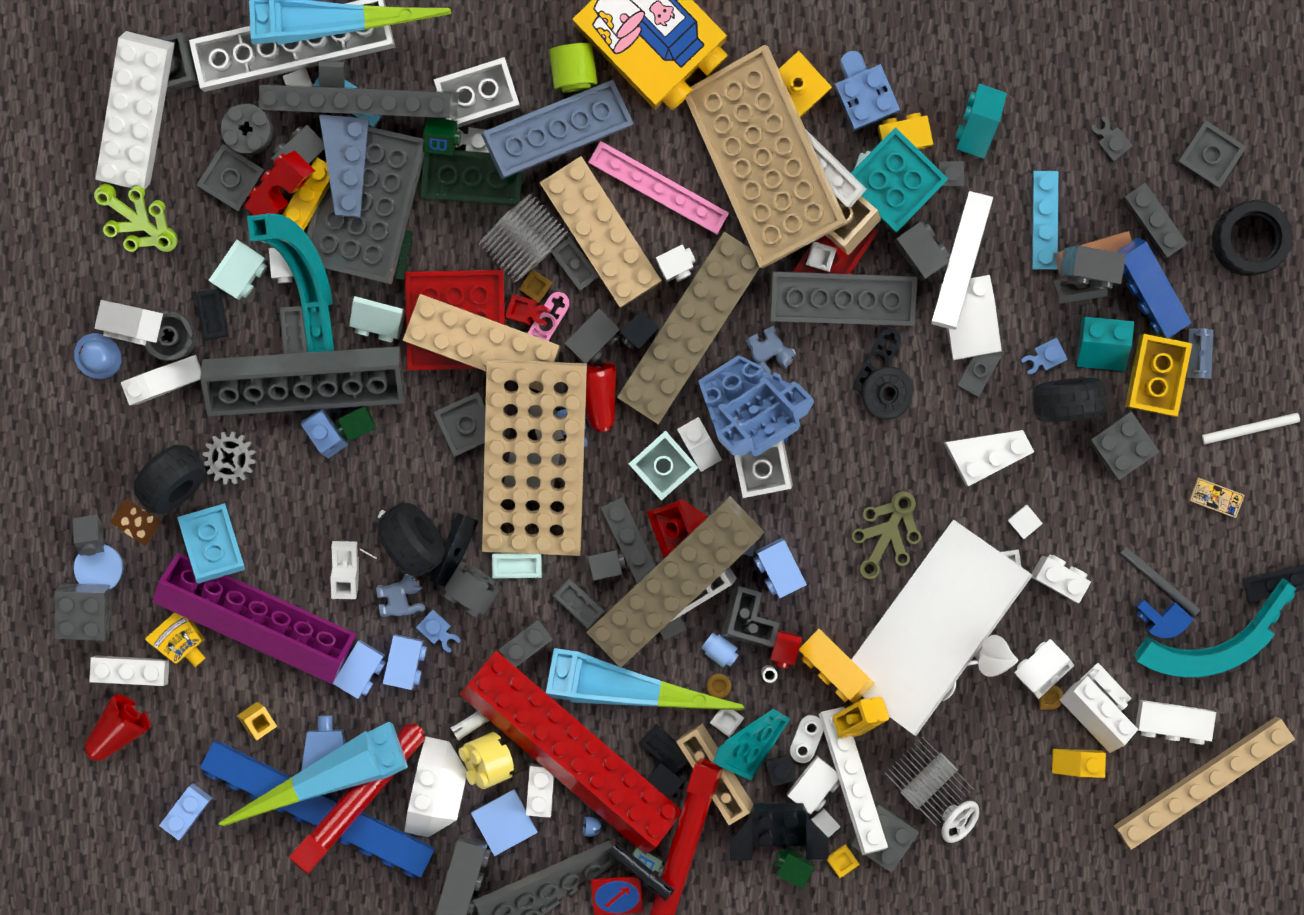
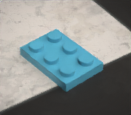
[177,503,245,584]

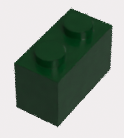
[773,846,815,889]

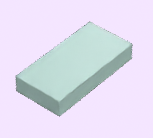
[492,553,542,578]

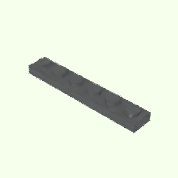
[601,497,686,640]

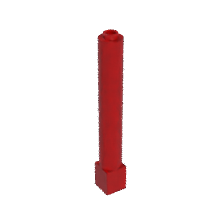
[289,723,425,876]
[649,758,723,915]

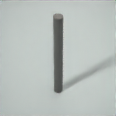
[1120,546,1200,617]

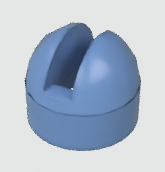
[583,816,601,837]

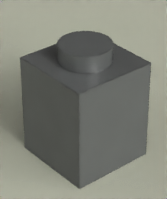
[73,514,104,556]
[588,550,626,581]

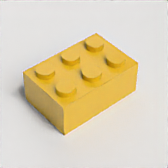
[1125,334,1192,417]

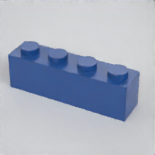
[1116,237,1192,339]

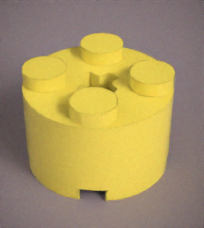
[459,732,514,789]

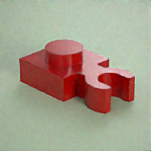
[505,294,551,326]

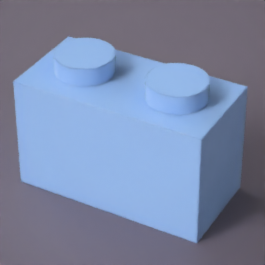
[383,634,427,690]
[333,640,386,699]
[159,784,212,840]

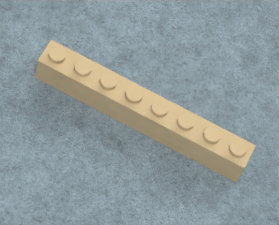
[1114,717,1295,850]

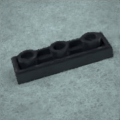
[429,513,478,587]

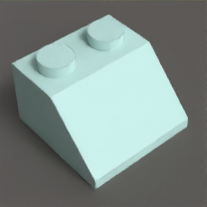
[209,240,267,300]
[349,296,406,343]

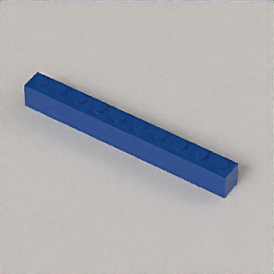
[200,740,435,878]

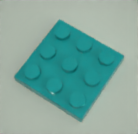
[851,127,948,233]

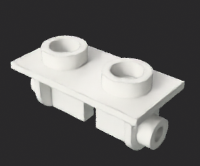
[1080,663,1132,711]

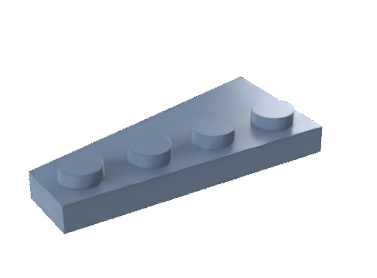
[319,114,369,218]

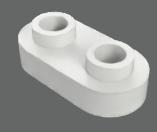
[790,715,823,763]

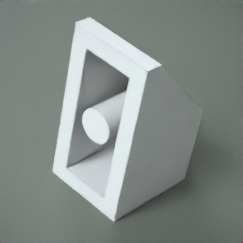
[677,417,722,472]

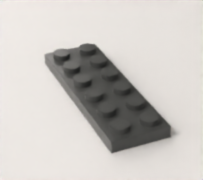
[769,271,917,326]

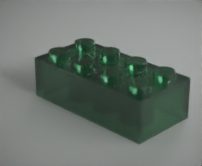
[421,150,523,207]

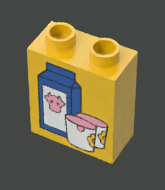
[572,0,729,111]

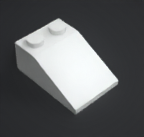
[939,275,1002,360]

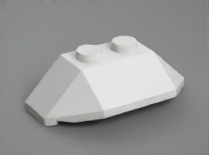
[404,736,467,837]

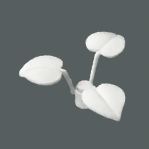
[942,635,1018,701]

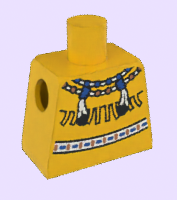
[145,612,206,667]

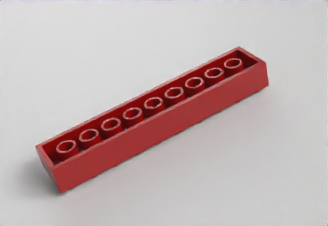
[459,651,682,855]

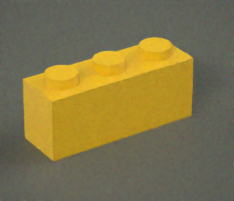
[799,629,875,704]

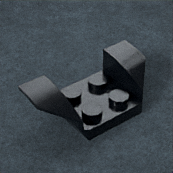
[730,803,829,861]

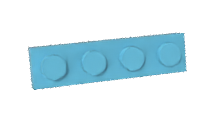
[1032,171,1058,270]

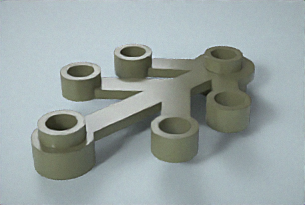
[851,491,921,579]

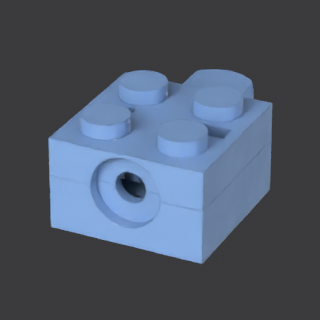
[834,51,900,132]

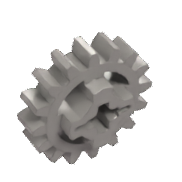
[202,432,257,485]

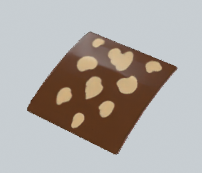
[110,498,162,546]

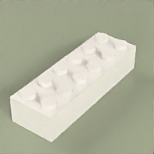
[95,31,174,190]

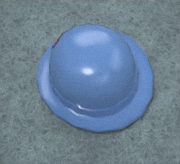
[74,333,122,379]

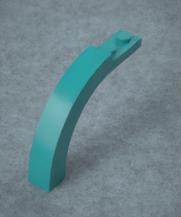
[247,214,334,353]
[1133,578,1296,677]

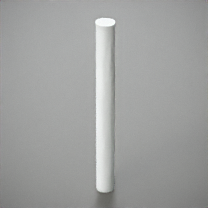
[1202,413,1300,444]

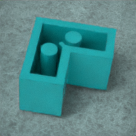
[955,84,1007,159]

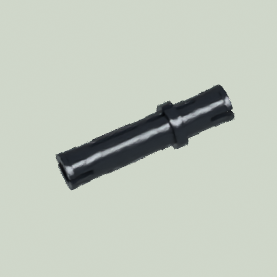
[608,842,675,901]

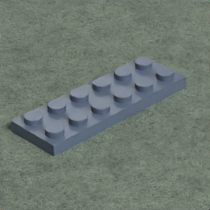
[481,80,634,179]

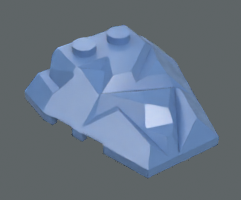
[698,355,814,456]

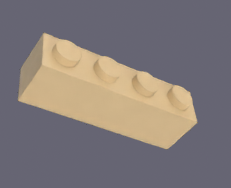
[676,723,753,825]

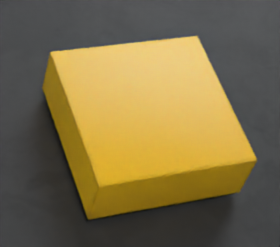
[826,844,860,878]

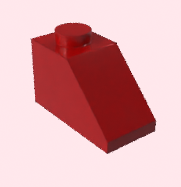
[770,630,802,668]

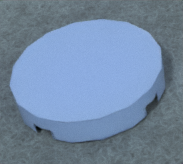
[74,545,124,589]

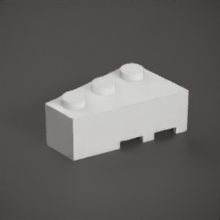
[943,430,1034,486]

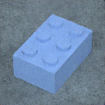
[753,538,807,598]

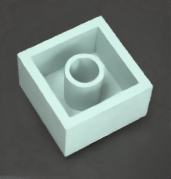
[629,431,698,501]

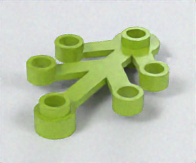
[94,184,178,252]

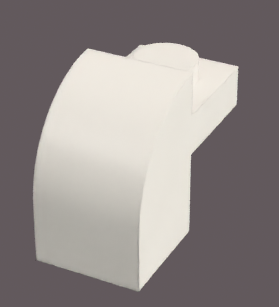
[331,541,359,599]

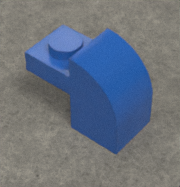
[1135,599,1194,638]

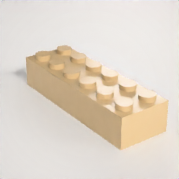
[540,156,662,308]
[403,294,561,392]

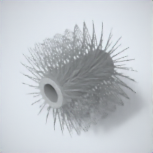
[479,193,568,282]
[885,737,974,826]

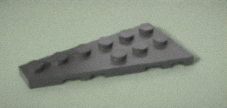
[473,841,616,915]

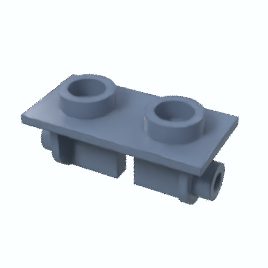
[1186,328,1214,379]

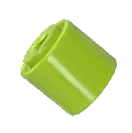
[549,43,597,93]

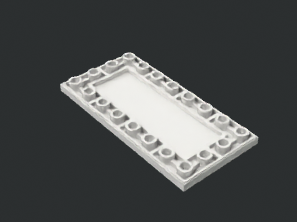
[852,520,1033,736]

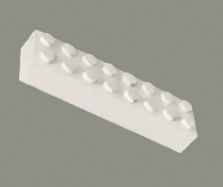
[189,0,396,92]

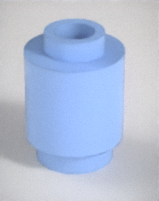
[701,633,739,668]

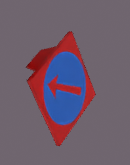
[591,876,643,915]

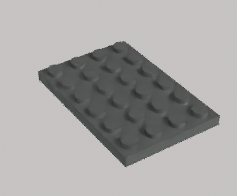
[307,127,425,285]

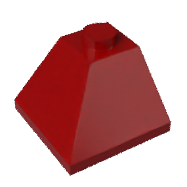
[647,499,708,558]

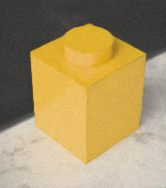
[237,702,277,740]

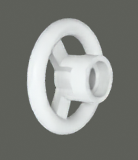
[942,801,979,843]

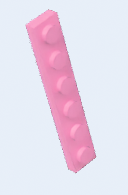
[589,141,729,235]

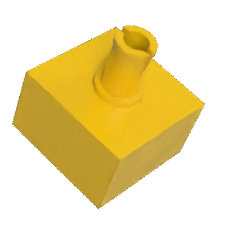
[779,51,832,118]

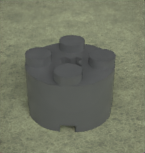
[221,104,274,156]
[145,311,197,361]
[444,562,502,617]

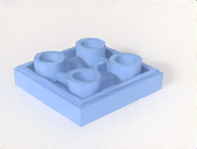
[471,789,538,856]

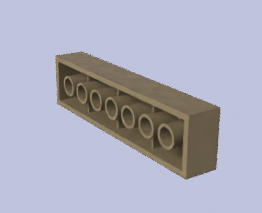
[617,232,760,425]
[586,496,764,668]

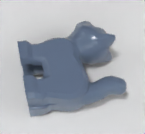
[746,326,796,374]
[376,574,425,617]

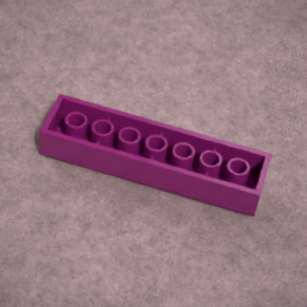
[152,553,357,684]

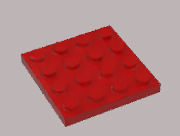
[405,270,505,370]

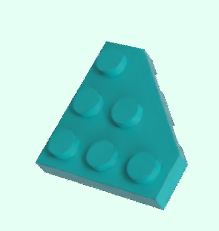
[713,709,790,780]

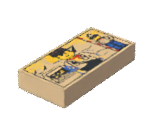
[1189,478,1245,518]

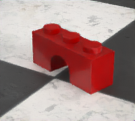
[244,150,315,215]

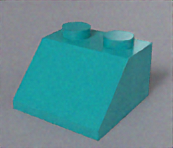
[1076,317,1134,371]

